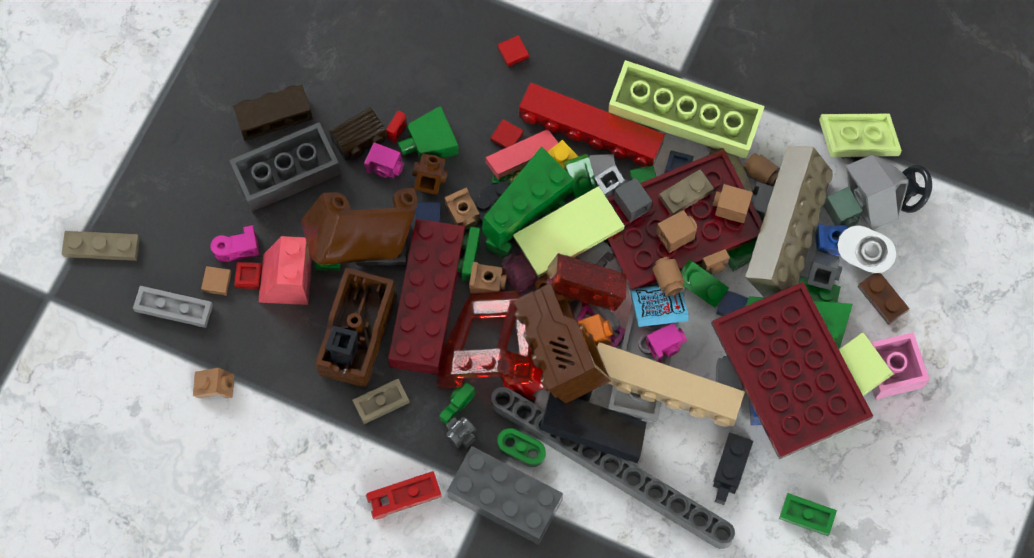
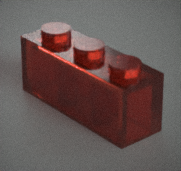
[547,253,627,311]

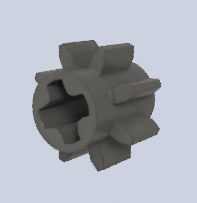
[445,417,476,448]

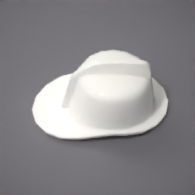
[837,225,896,273]

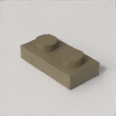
[659,169,714,216]
[352,379,410,424]

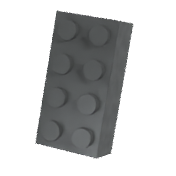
[229,122,341,212]
[447,446,563,545]

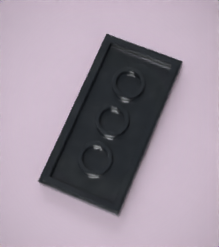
[540,391,647,463]

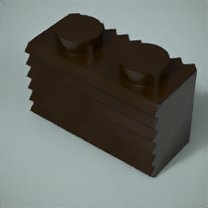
[329,107,387,161]

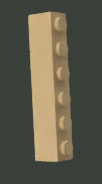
[598,342,745,427]

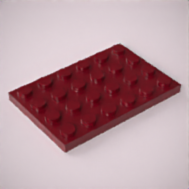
[606,149,762,290]
[711,282,873,460]

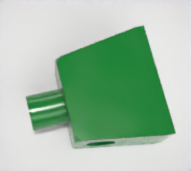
[398,106,459,160]

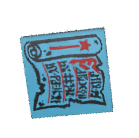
[630,286,689,327]

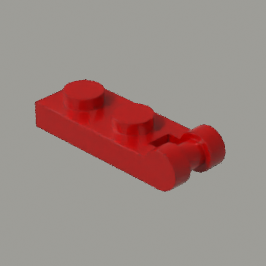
[366,471,442,520]

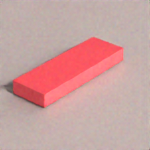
[485,129,558,179]

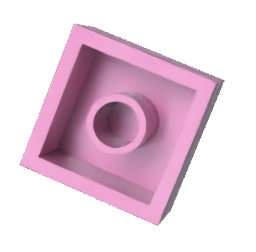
[871,332,929,400]

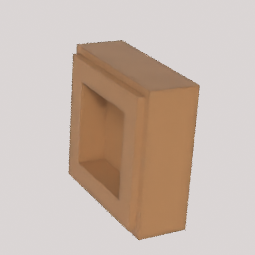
[201,266,232,296]

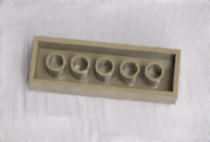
[745,146,833,297]

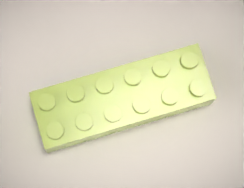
[608,60,765,159]

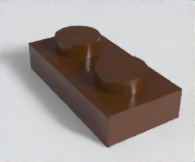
[858,273,910,325]

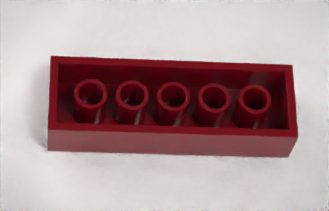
[388,219,466,375]

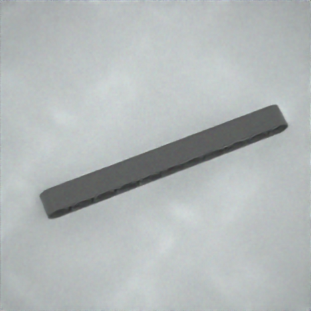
[491,387,735,549]

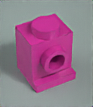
[364,143,404,178]
[645,323,687,363]

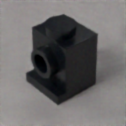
[325,326,358,367]

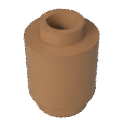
[744,153,780,186]
[652,257,685,296]

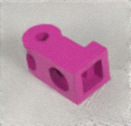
[211,225,260,262]

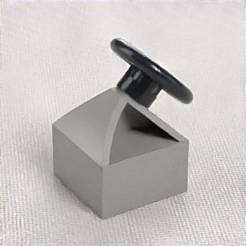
[845,155,932,230]

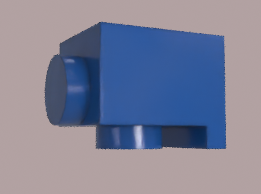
[815,224,847,256]

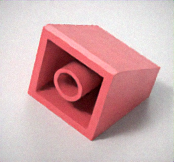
[259,236,313,305]

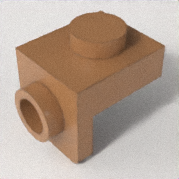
[698,249,730,274]
[193,368,234,399]

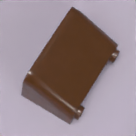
[301,188,418,265]

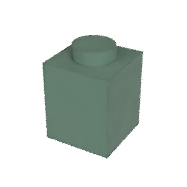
[823,186,863,229]

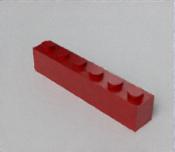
[519,83,665,167]

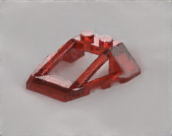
[437,291,535,388]

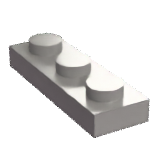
[133,286,213,328]

